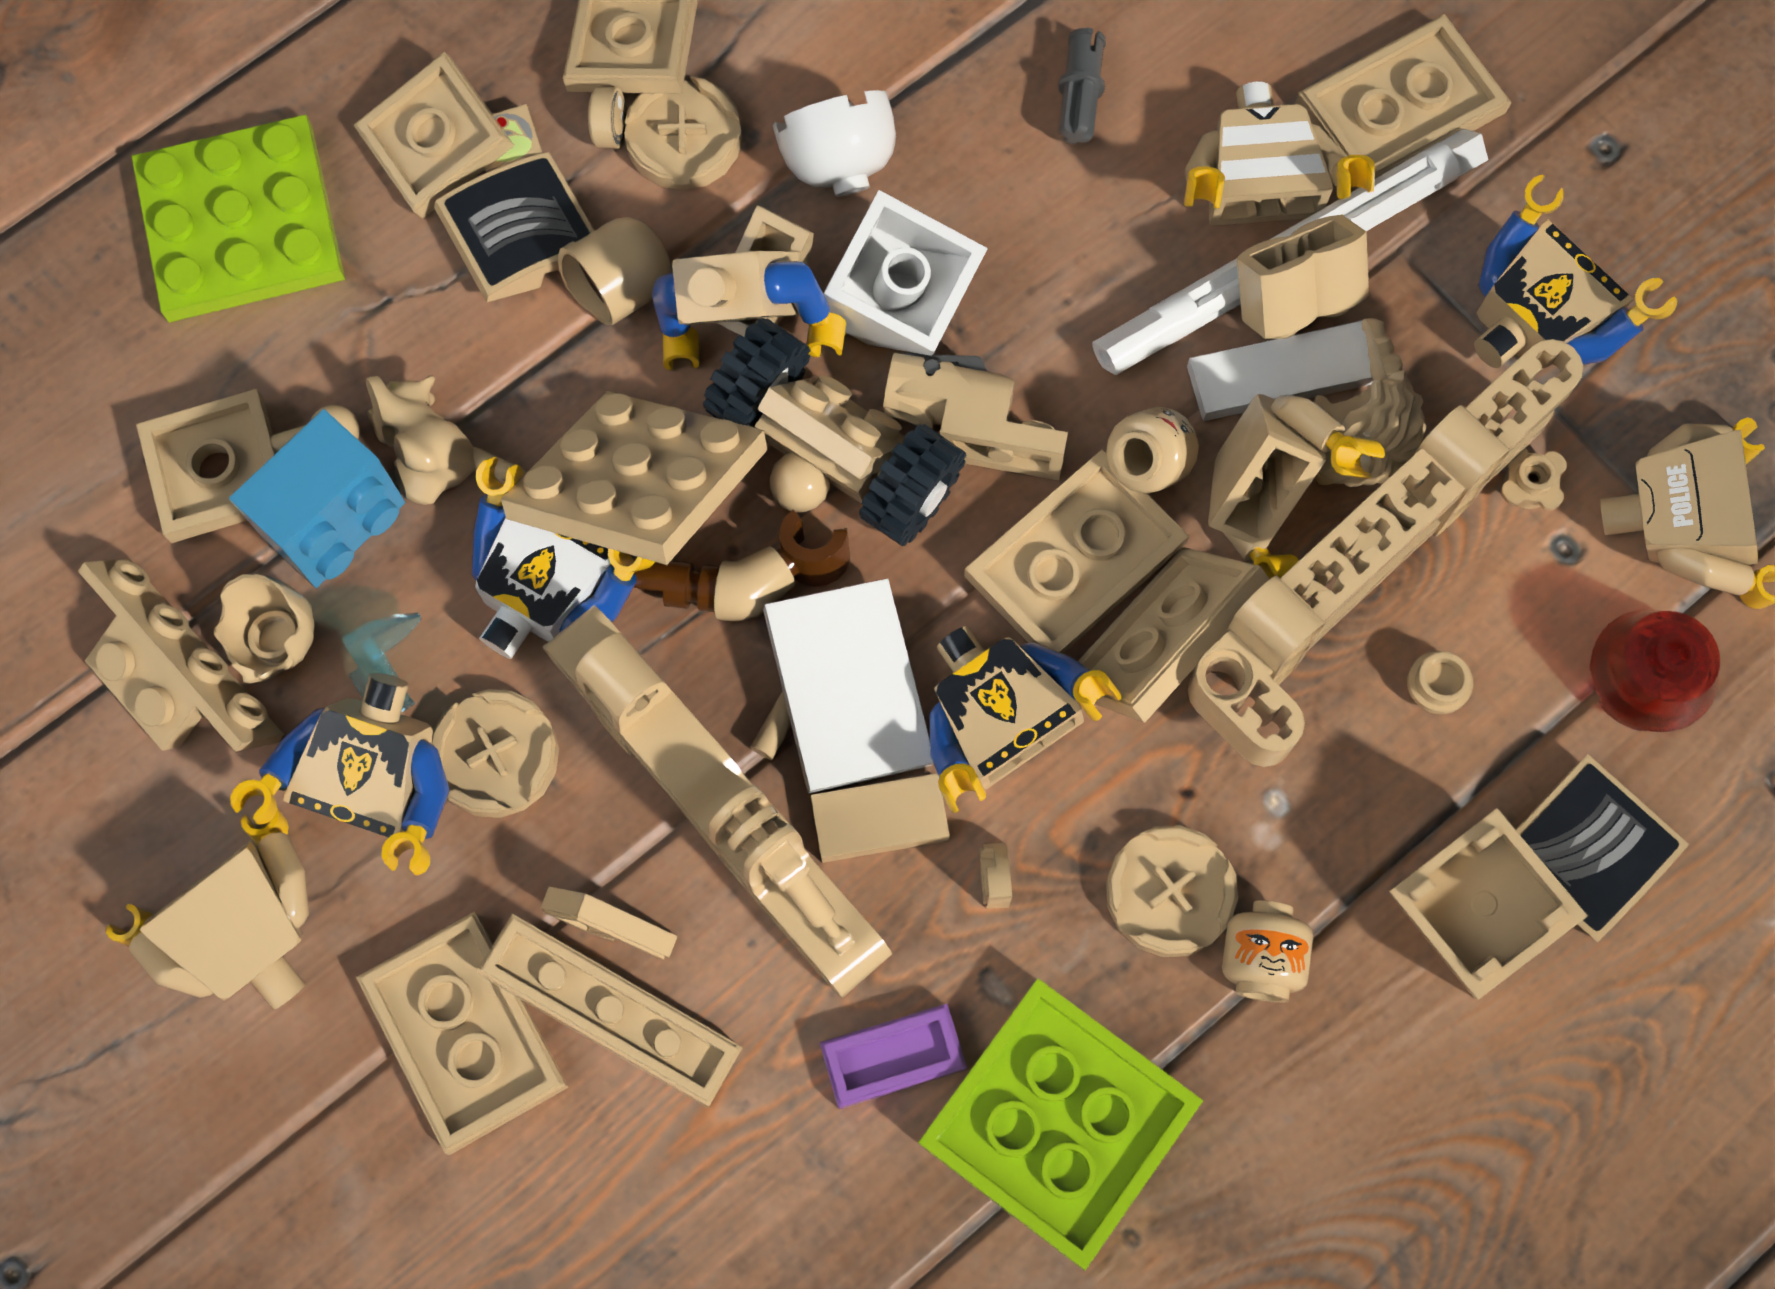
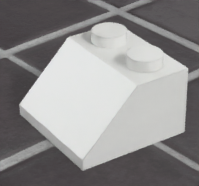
[824,190,988,356]

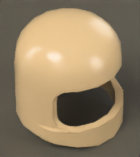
[558,217,671,325]

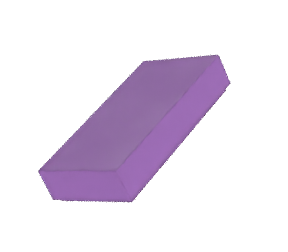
[820,1004,967,1110]

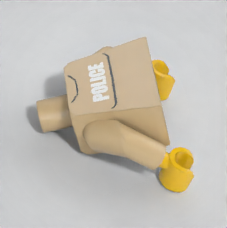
[1600,417,1775,609]

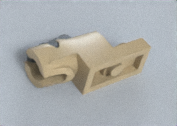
[883,353,1068,481]

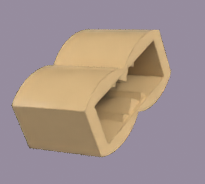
[1237,215,1369,339]

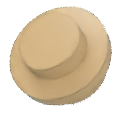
[1407,650,1473,714]

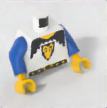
[472,456,655,659]

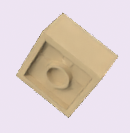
[1388,808,1588,1000]

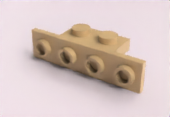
[78,558,284,752]

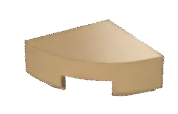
[979,843,1012,909]

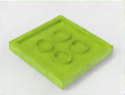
[132,114,346,323]
[918,978,1204,1271]

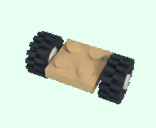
[703,318,967,546]

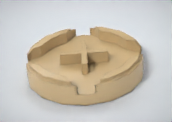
[624,77,742,191]
[432,689,559,818]
[1106,825,1238,957]

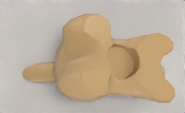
[366,375,527,505]

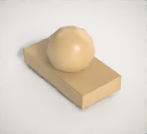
[754,413,873,512]

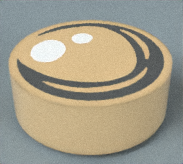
[588,87,626,148]

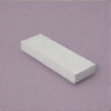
[1187,321,1373,421]

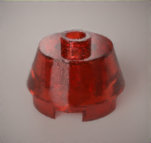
[1589,609,1720,732]

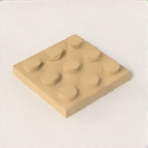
[501,391,767,565]

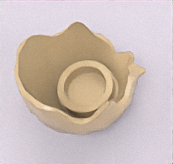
[214,574,314,683]

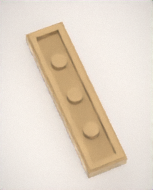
[476,914,743,1108]

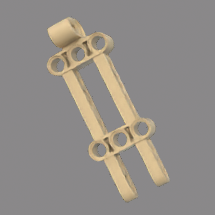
[1188,339,1583,767]

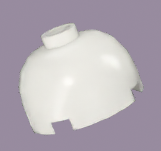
[773,90,896,197]

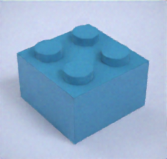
[229,409,406,588]

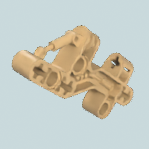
[543,605,892,998]

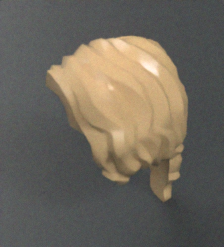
[1314,318,1427,487]

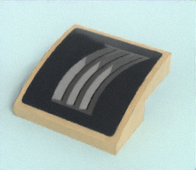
[434,151,594,302]
[1515,753,1689,943]

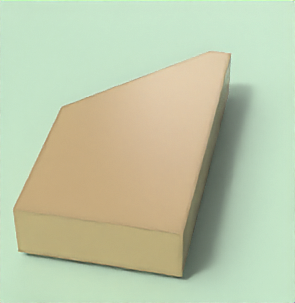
[540,886,677,959]

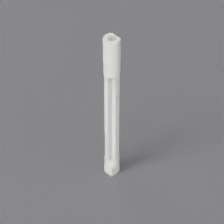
[1092,129,1488,375]

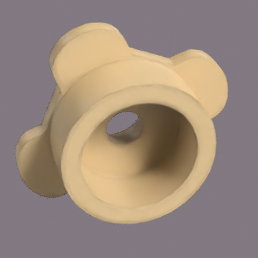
[1501,448,1567,511]

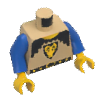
[1474,175,1677,370]
[652,251,846,371]
[929,626,1122,813]
[230,673,449,875]

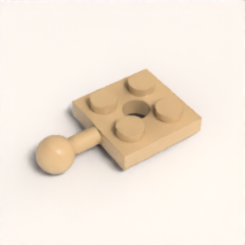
[136,388,360,543]

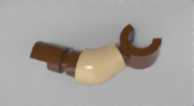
[634,510,850,621]

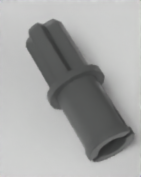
[1058,28,1106,144]

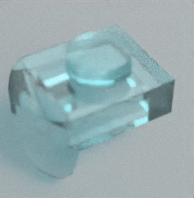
[342,612,422,712]

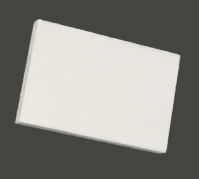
[763,579,933,794]

